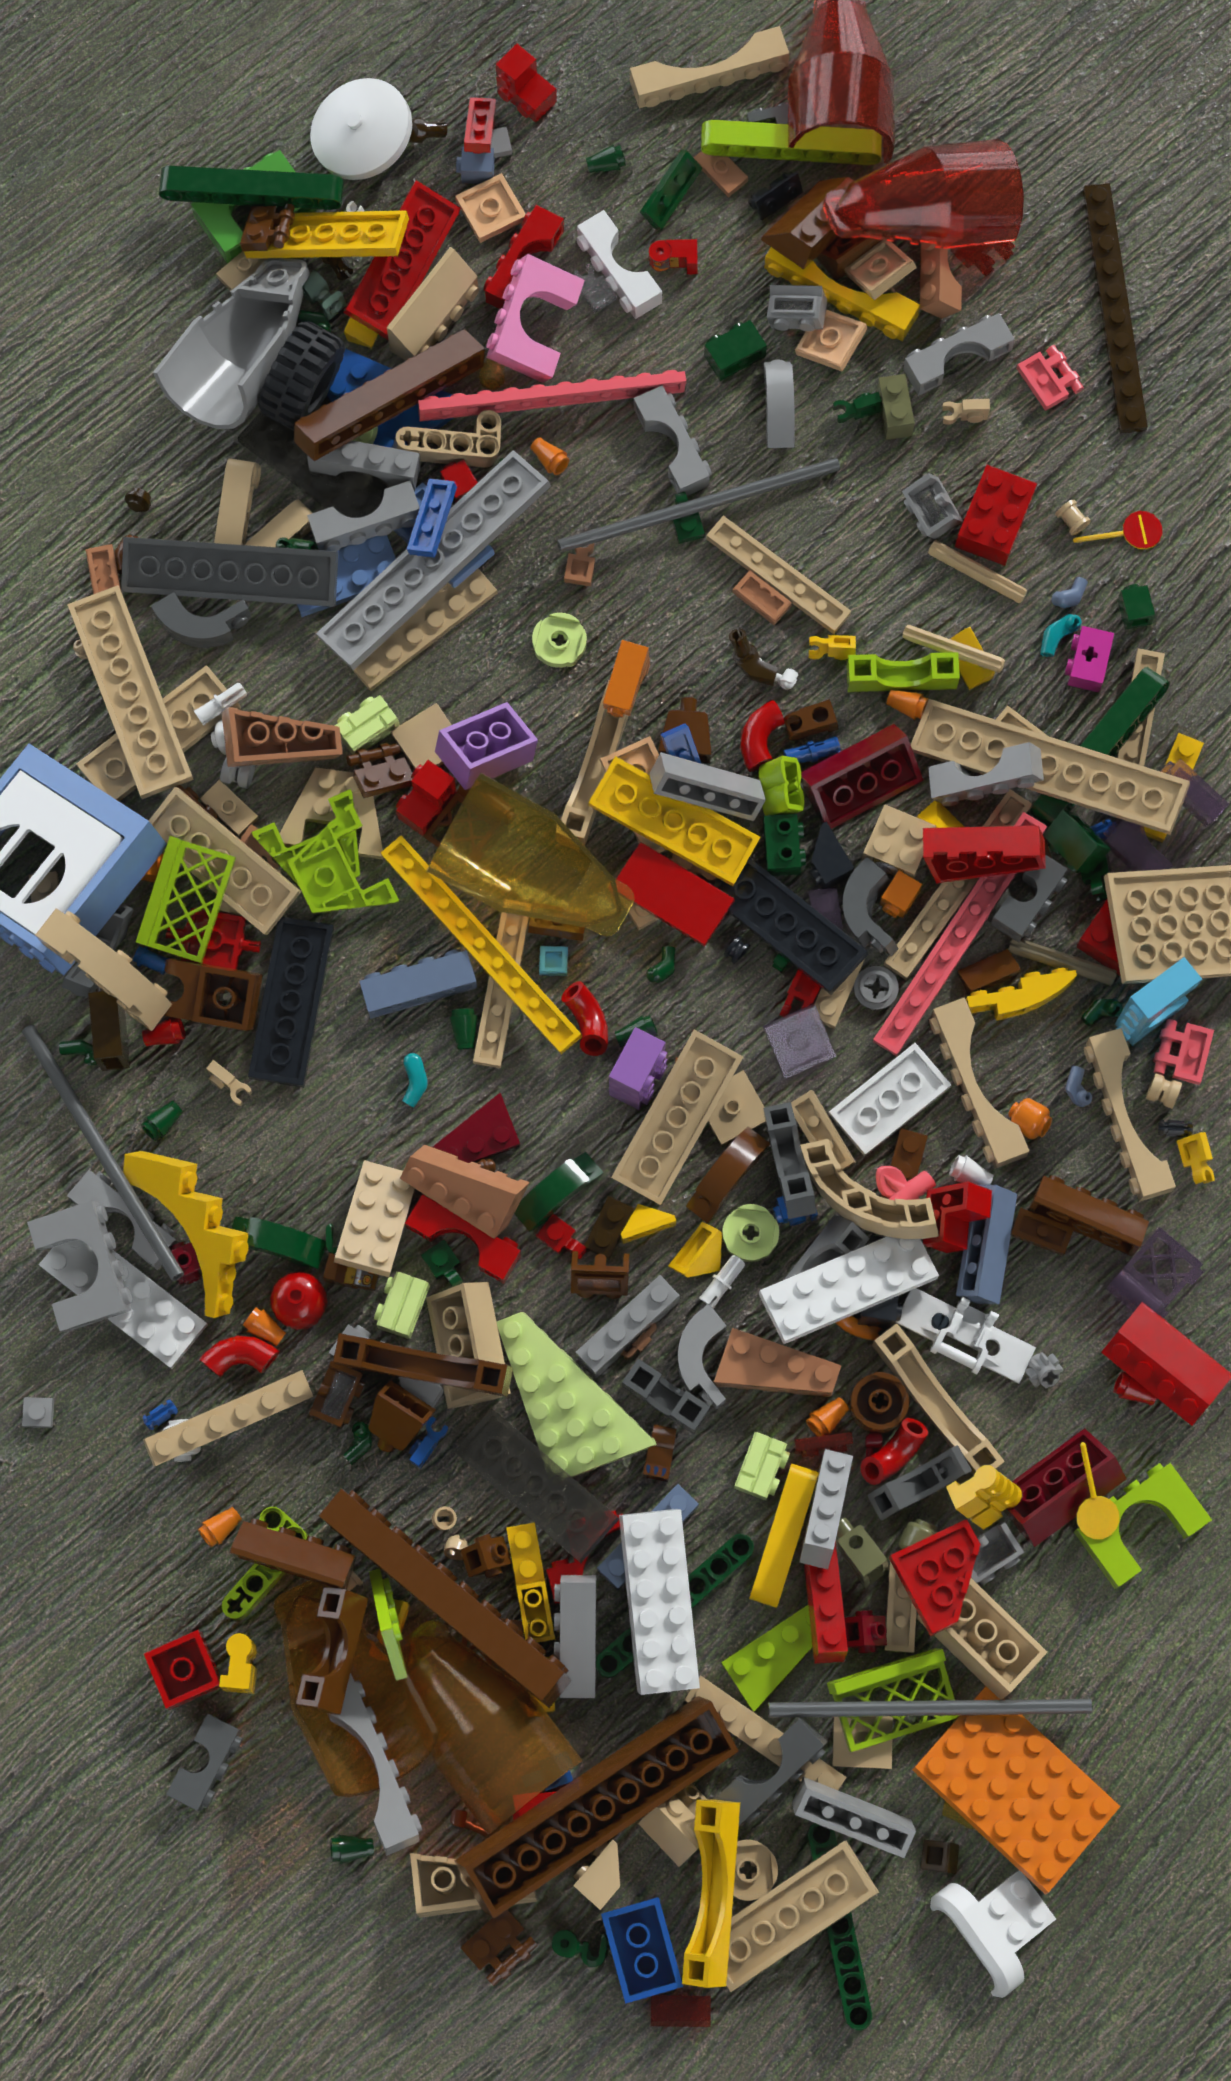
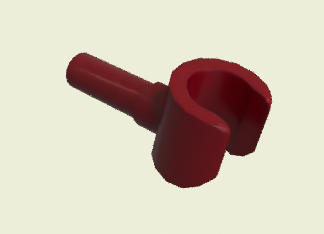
[865,1433,882,1458]

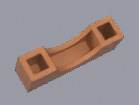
[920,203,963,319]

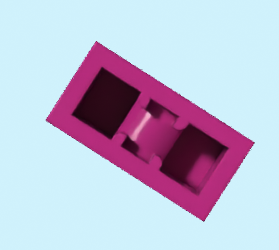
[1065,626,1114,692]

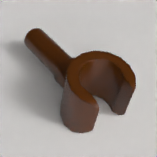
[450,1809,489,1837]

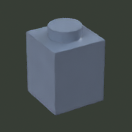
[456,147,495,184]

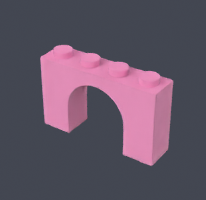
[486,254,585,383]

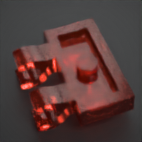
[950,215,1015,276]

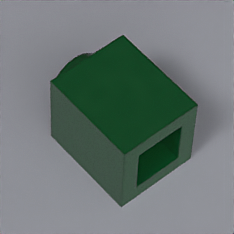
[1117,584,1155,630]

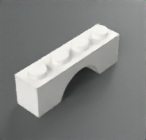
[576,210,662,319]

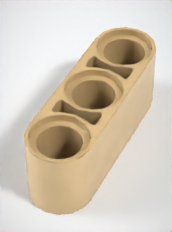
[245,499,312,547]

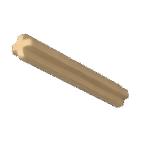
[928,540,1027,603]
[902,625,1005,673]

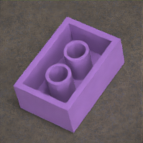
[435,702,538,790]
[609,1027,668,1110]

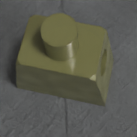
[837,1518,889,1589]

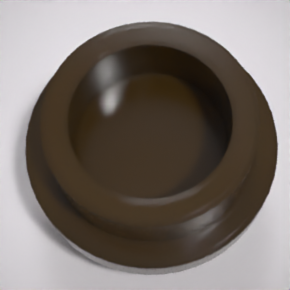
[124,487,151,512]

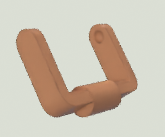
[621,1323,657,1359]

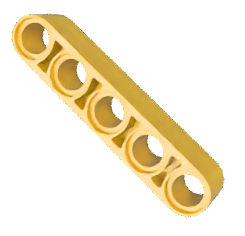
[749,1463,819,1608]

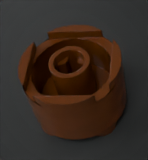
[849,1372,909,1434]

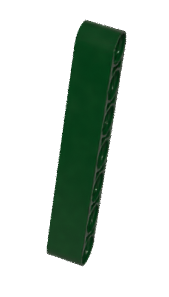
[159,166,343,210]
[1030,667,1170,826]
[596,1534,754,1678]
[807,1823,872,2030]

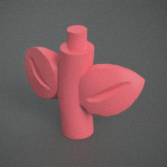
[876,1166,936,1201]

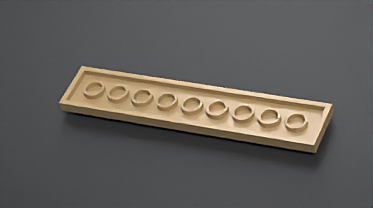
[911,699,1190,835]

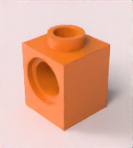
[880,870,922,919]

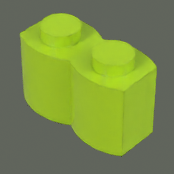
[759,756,805,816]

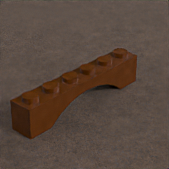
[333,1333,513,1397]

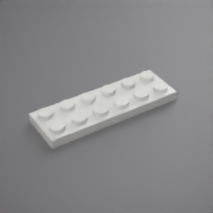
[759,1237,939,1344]
[39,1240,208,1369]

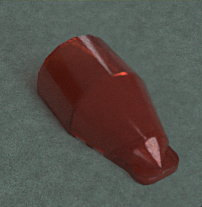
[788,0,895,164]
[823,139,1024,249]

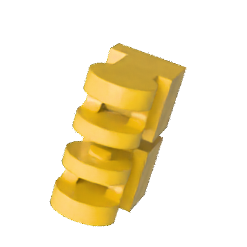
[946,1465,1022,1530]
[219,1633,257,1694]

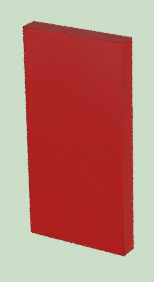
[611,842,735,947]

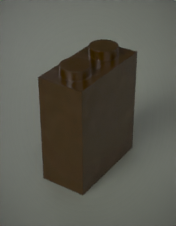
[88,988,130,1071]

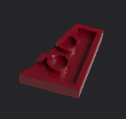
[432,1093,521,1163]

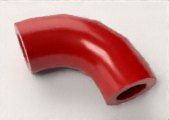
[740,700,784,772]
[561,981,608,1056]
[199,1335,280,1378]
[860,1418,928,1485]

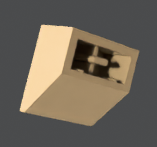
[638,1783,708,1867]
[573,1840,620,1910]

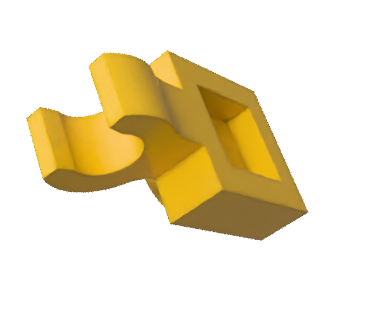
[808,635,856,660]
[1177,1132,1215,1184]

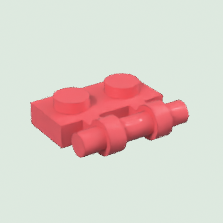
[1016,345,1084,411]
[1153,1019,1214,1085]

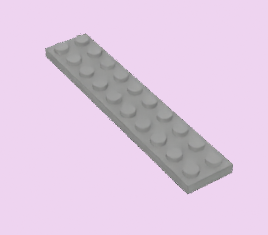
[316,450,551,671]

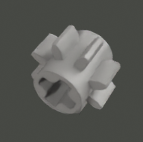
[1025,1352,1063,1388]

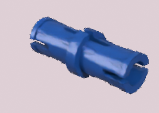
[783,737,841,764]

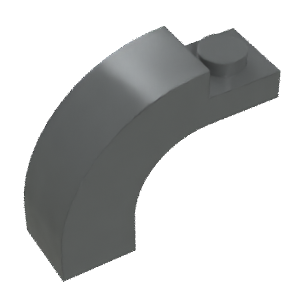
[151,592,252,648]
[843,857,899,956]
[867,1445,972,1521]

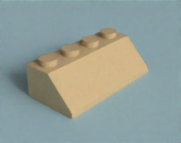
[387,247,479,361]
[426,1282,511,1409]
[916,1578,1047,1700]

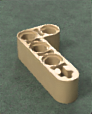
[392,410,501,468]
[214,458,261,545]

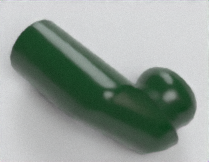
[276,537,318,550]
[646,946,675,983]
[343,1421,372,1465]

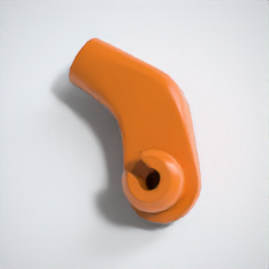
[835,1316,882,1340]

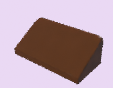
[957,949,1021,996]

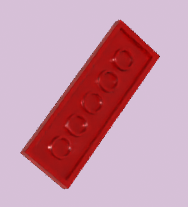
[343,180,461,340]

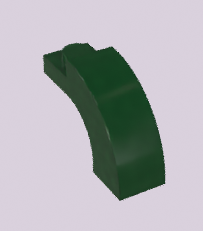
[514,1152,604,1232]
[231,1216,326,1269]

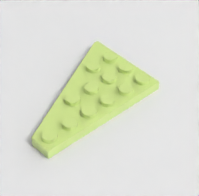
[497,1312,657,1484]

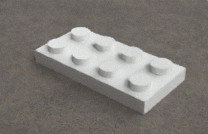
[829,1043,951,1157]

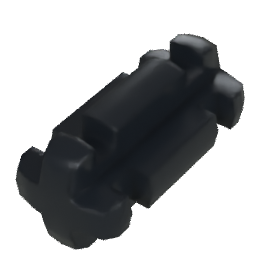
[1158,1120,1193,1137]

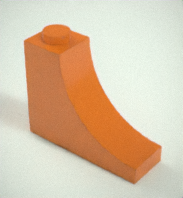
[603,640,650,718]

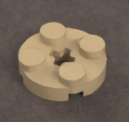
[733,1840,778,1901]

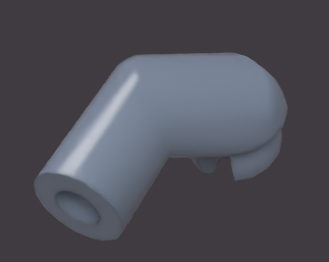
[1052,577,1088,608]
[1065,1066,1092,1107]

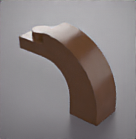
[686,1127,770,1223]

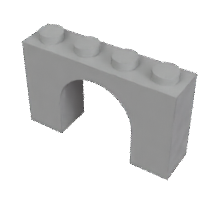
[27,1201,132,1332]

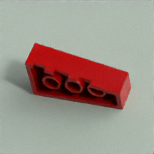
[923,826,1046,884]

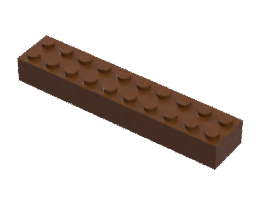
[319,1489,571,1708]
[454,1696,739,1919]

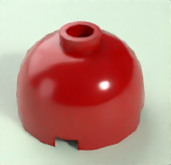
[270,1272,328,1330]

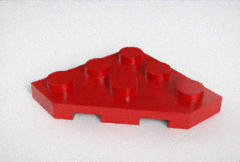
[889,1519,981,1636]

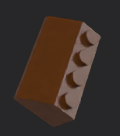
[761,177,869,269]
[1028,1175,1149,1257]
[230,1518,357,1590]

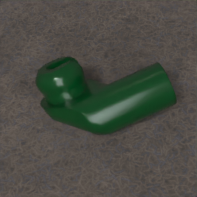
[297,310,332,333]
[1081,999,1123,1027]
[59,1040,97,1065]

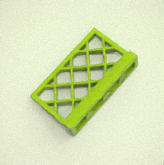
[136,836,236,963]
[827,1648,959,1752]

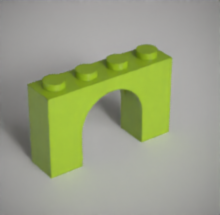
[1074,1463,1212,1589]

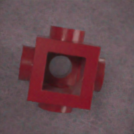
[170,1241,202,1285]
[844,1610,887,1653]

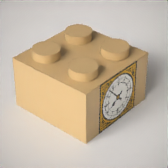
[861,805,936,879]

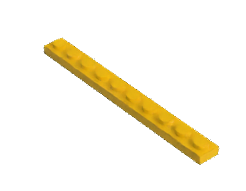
[380,835,582,1055]

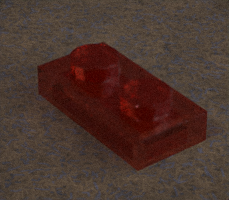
[793,1432,853,1458]
[651,1995,711,2027]

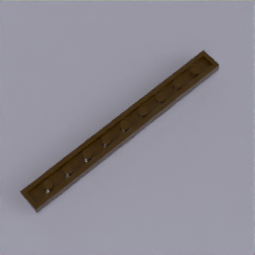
[1083,183,1148,434]

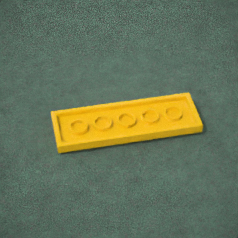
[244,211,409,258]
[588,756,760,886]

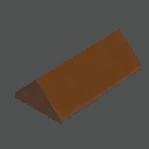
[816,192,923,281]

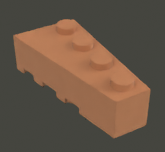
[222,707,343,767]
[400,1145,530,1239]
[714,1328,842,1397]

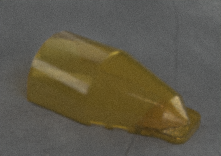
[427,772,634,936]

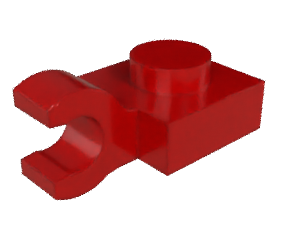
[536,1214,587,1260]

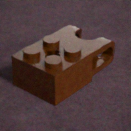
[164,959,263,1031]

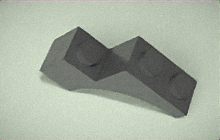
[62,904,133,998]

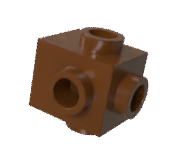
[460,1534,512,1579]

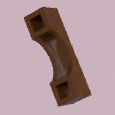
[296,1587,368,1715]

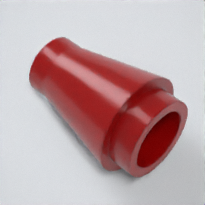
[142,1017,186,1046]
[1113,1371,1157,1406]

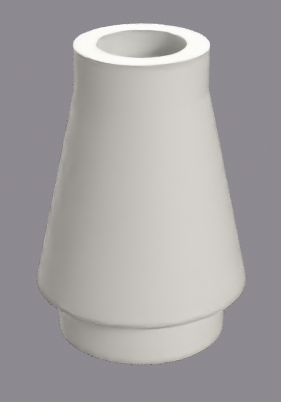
[949,1155,994,1185]

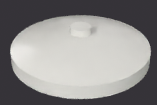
[310,78,412,180]

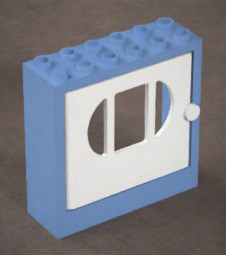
[0,744,167,976]

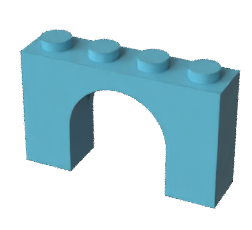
[1115,957,1202,1046]

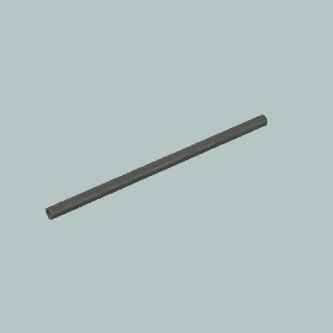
[557,458,840,553]
[22,1025,184,1281]
[768,1699,1092,1718]

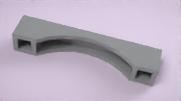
[327,1673,422,1856]

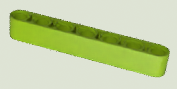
[701,120,882,165]

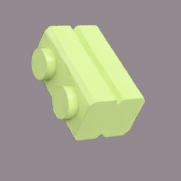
[335,695,400,755]
[374,1271,430,1339]
[734,1432,790,1500]

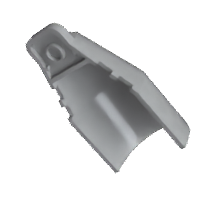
[153,258,310,429]

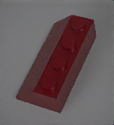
[801,724,923,829]
[1004,1428,1127,1547]

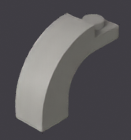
[764,359,795,448]
[678,1304,727,1410]

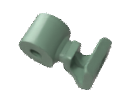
[302,270,347,321]

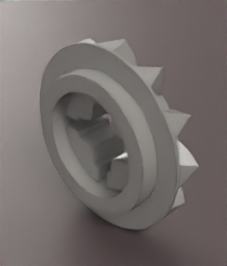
[854,966,899,1011]

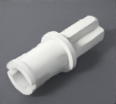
[194,683,247,726]
[699,1255,745,1309]

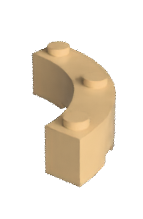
[35,908,172,1031]
[800,1139,938,1239]

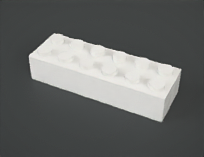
[619,1509,700,1695]

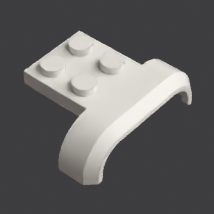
[930,1870,1056,1998]

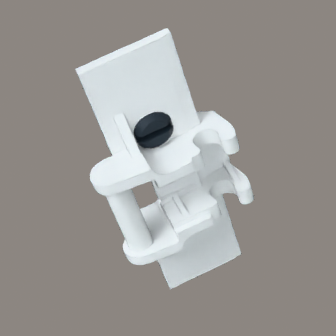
[895,1288,1036,1384]

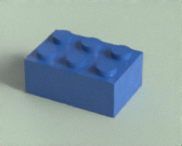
[601,1897,683,2004]

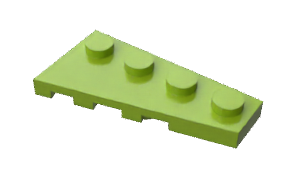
[369,1568,407,1681]
[721,1605,813,1712]

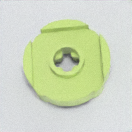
[532,613,587,668]
[722,1204,779,1262]

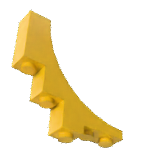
[123,1151,249,1318]

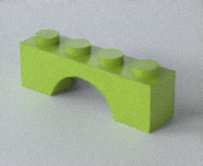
[846,652,960,692]

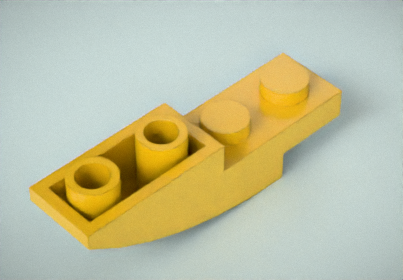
[966,968,1077,1021]
[506,1522,555,1642]

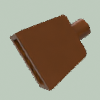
[659,697,711,763]
[369,1380,436,1452]

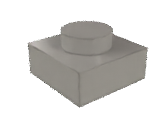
[22,1397,54,1428]

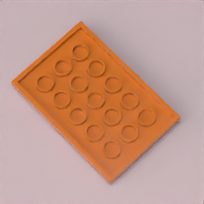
[912,1686,1121,1895]

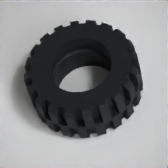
[258,321,345,431]

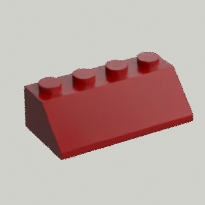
[1101,1302,1231,1426]

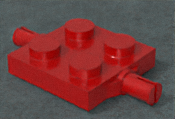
[166,908,261,970]

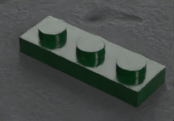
[640,150,702,230]

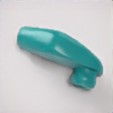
[1040,614,1082,657]
[402,1053,428,1108]

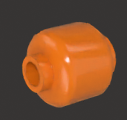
[1008,1098,1052,1140]

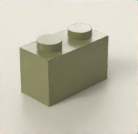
[876,374,915,440]

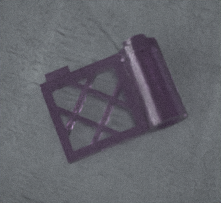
[1106,1227,1204,1319]

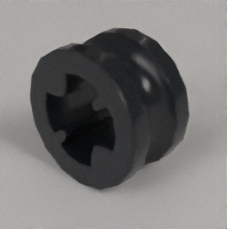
[724,936,750,964]

